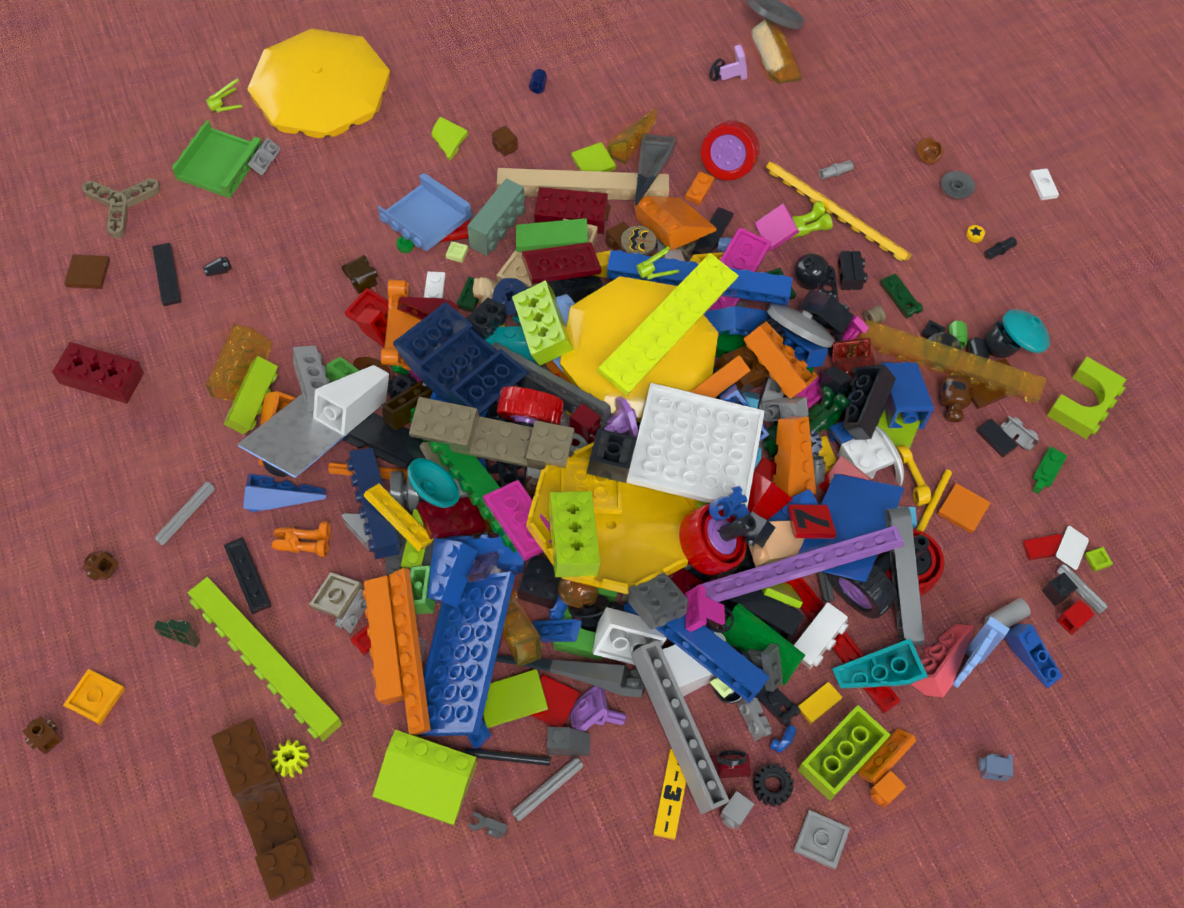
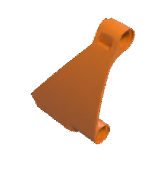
[381,279,421,370]

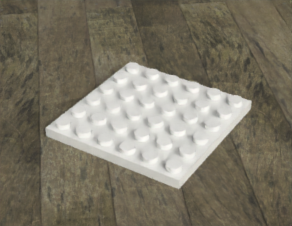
[626,383,765,507]

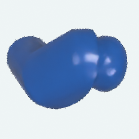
[770,725,797,753]

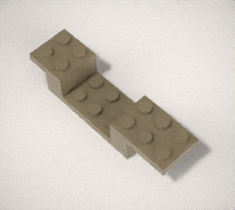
[409,397,575,470]

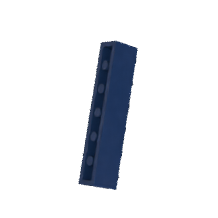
[346,448,400,559]

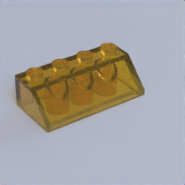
[751,19,803,84]
[206,324,273,402]

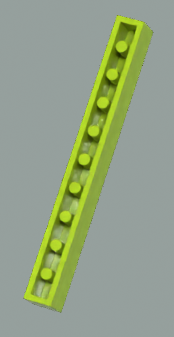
[187,577,342,742]

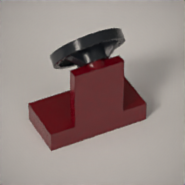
[709,750,751,778]

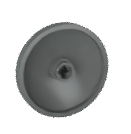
[746,0,806,29]

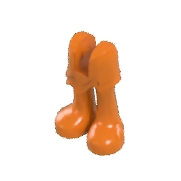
[271,521,331,558]

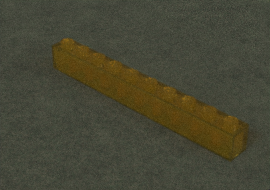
[859,319,1047,403]

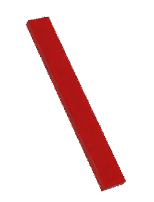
[784,577,901,714]

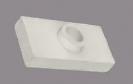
[1029,168,1059,200]

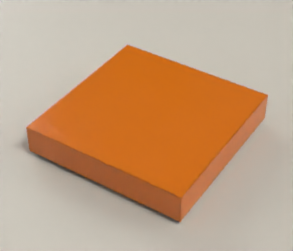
[938,483,991,534]

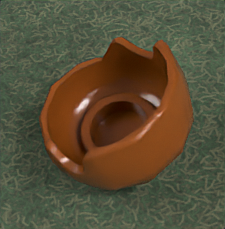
[916,137,944,164]

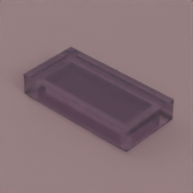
[466,551,499,582]

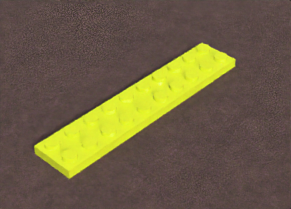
[597,253,739,396]

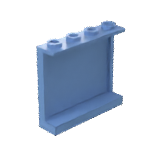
[377,173,473,251]

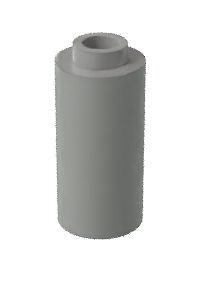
[984,598,1031,628]

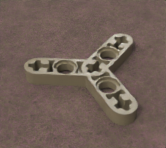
[82,178,160,239]

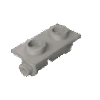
[1000,416,1039,451]
[335,589,367,634]
[737,698,772,741]

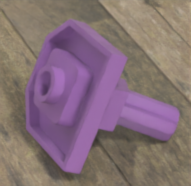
[604,396,639,437]
[570,686,626,731]

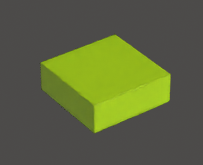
[1084,547,1113,572]

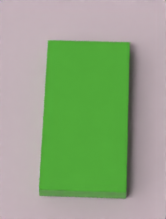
[516,218,588,252]

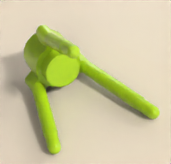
[205,79,242,113]
[636,246,679,280]

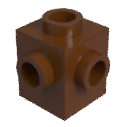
[82,551,119,581]
[22,716,63,755]

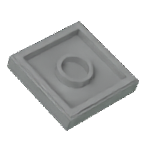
[793,810,850,870]

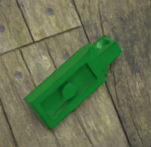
[1032,446,1068,495]

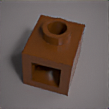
[492,125,518,156]

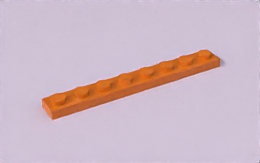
[389,568,430,736]

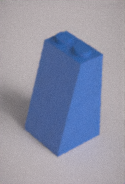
[880,362,934,429]

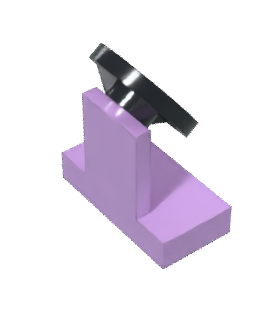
[709,44,747,81]

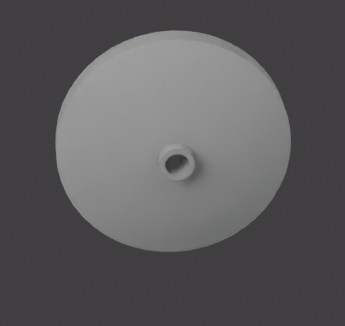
[767,304,835,348]

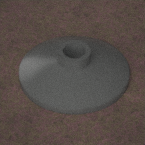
[941,171,975,199]

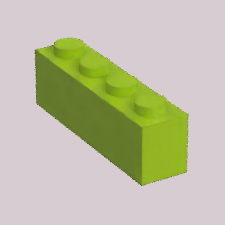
[223,356,278,435]

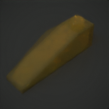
[607,108,658,164]

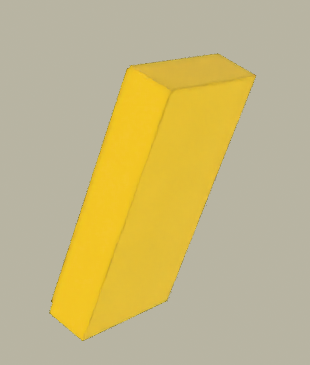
[798,682,843,724]

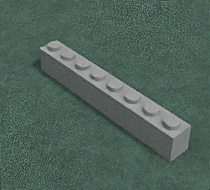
[631,640,730,814]

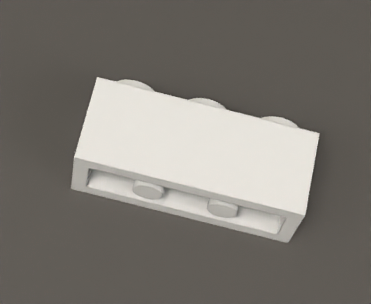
[794,603,849,670]

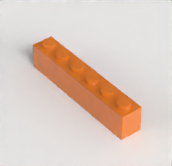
[363,575,405,705]

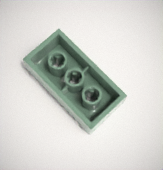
[468,178,526,256]

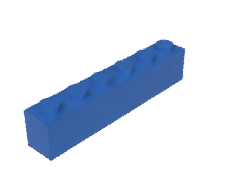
[655,614,770,703]

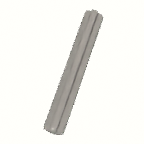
[154,482,215,545]
[512,757,583,821]

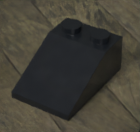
[547,275,603,303]

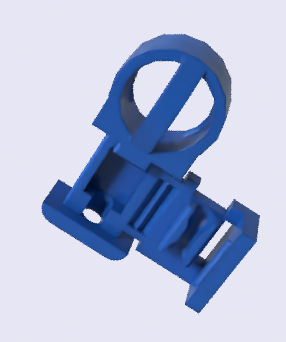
[709,486,750,521]

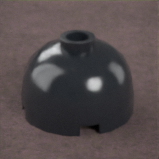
[794,253,831,290]
[985,321,1021,358]

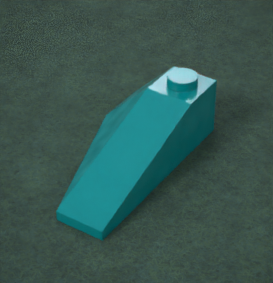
[832,638,928,689]

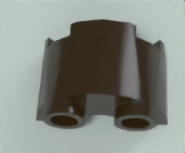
[341,255,378,294]

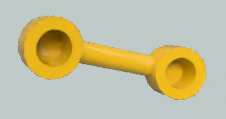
[896,445,931,507]

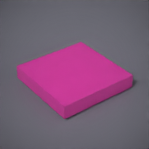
[755,203,799,252]

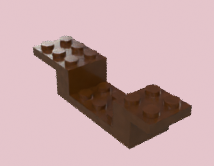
[211,718,315,901]

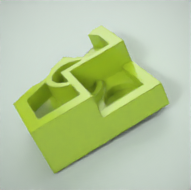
[431,117,468,160]

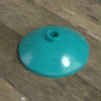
[1003,309,1050,353]
[408,458,459,508]

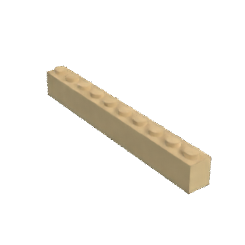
[497,168,669,200]

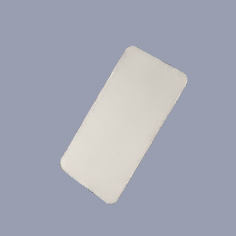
[1056,526,1089,570]

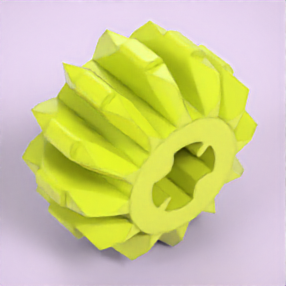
[271,740,309,778]

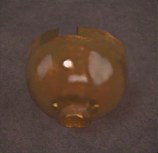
[557,577,599,607]

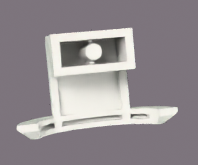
[838,426,904,486]

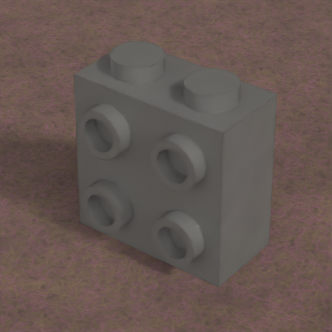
[628,572,688,630]

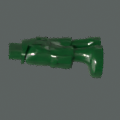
[808,385,850,435]

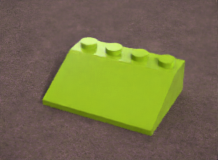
[372,730,477,826]

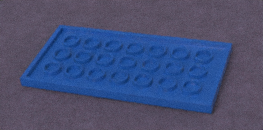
[408,572,515,736]

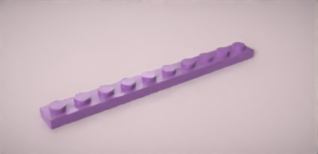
[696,526,903,602]

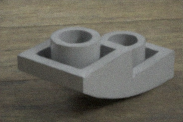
[247,137,281,175]

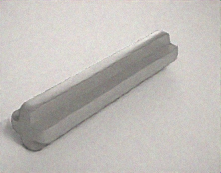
[1057,564,1108,613]

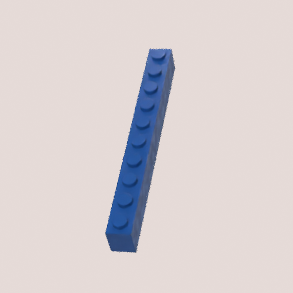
[607,250,792,306]

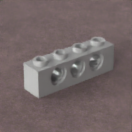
[292,346,330,412]

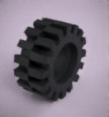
[753,763,794,807]

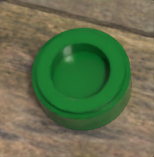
[396,236,414,253]

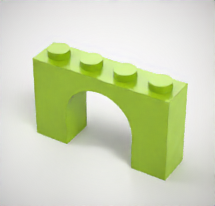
[1047,357,1127,440]

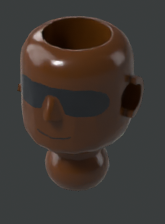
[939,375,975,423]

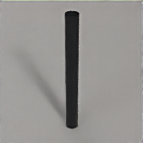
[465,748,551,766]

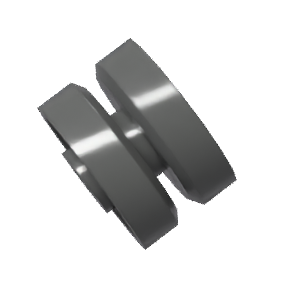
[390,471,423,514]

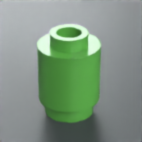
[948,321,968,348]

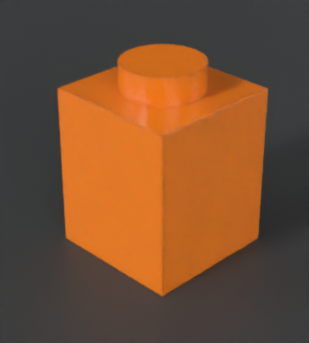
[868,771,906,809]

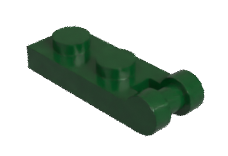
[880,273,923,319]

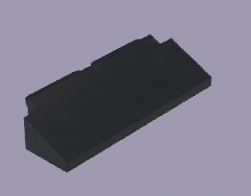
[341,413,427,468]

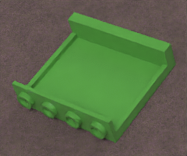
[172,120,262,199]

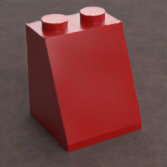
[747,472,793,520]

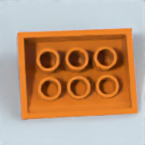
[634,196,717,251]

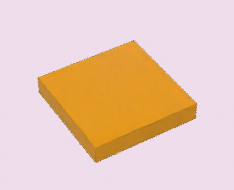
[63,669,125,725]

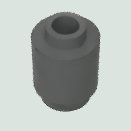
[813,455,826,485]

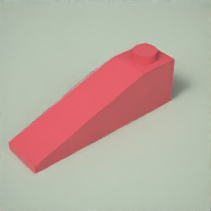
[911,624,974,697]

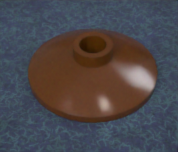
[353,357,390,373]

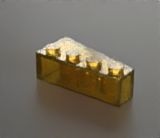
[502,590,543,668]

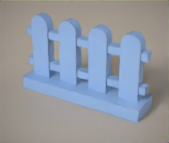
[953,617,1009,688]

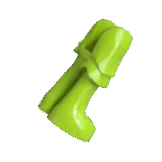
[790,201,833,239]

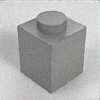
[720,791,754,830]

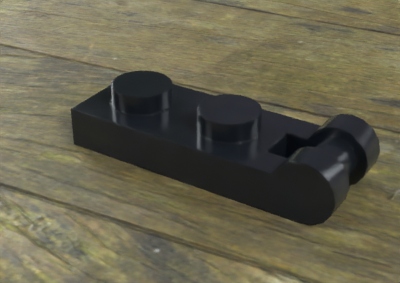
[755,685,801,726]

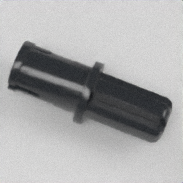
[984,237,1017,260]

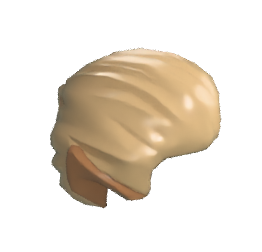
[472,277,498,304]

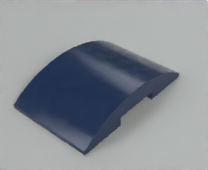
[393,302,529,415]

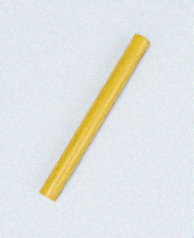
[916,469,952,532]

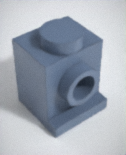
[978,754,1013,782]

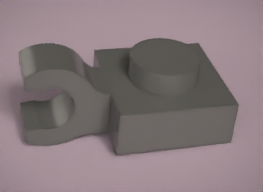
[468,812,508,839]

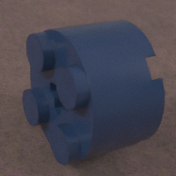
[492,278,530,317]

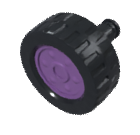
[828,551,897,619]

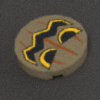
[621,226,656,256]

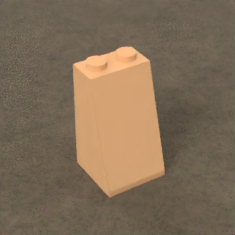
[748,521,805,567]

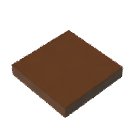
[64,254,110,289]

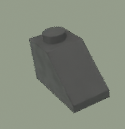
[547,727,590,756]

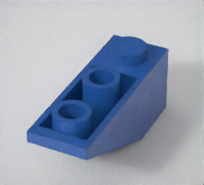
[1005,624,1063,688]

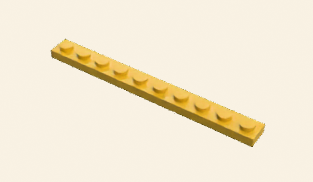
[766,161,912,261]

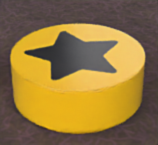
[966,225,985,243]

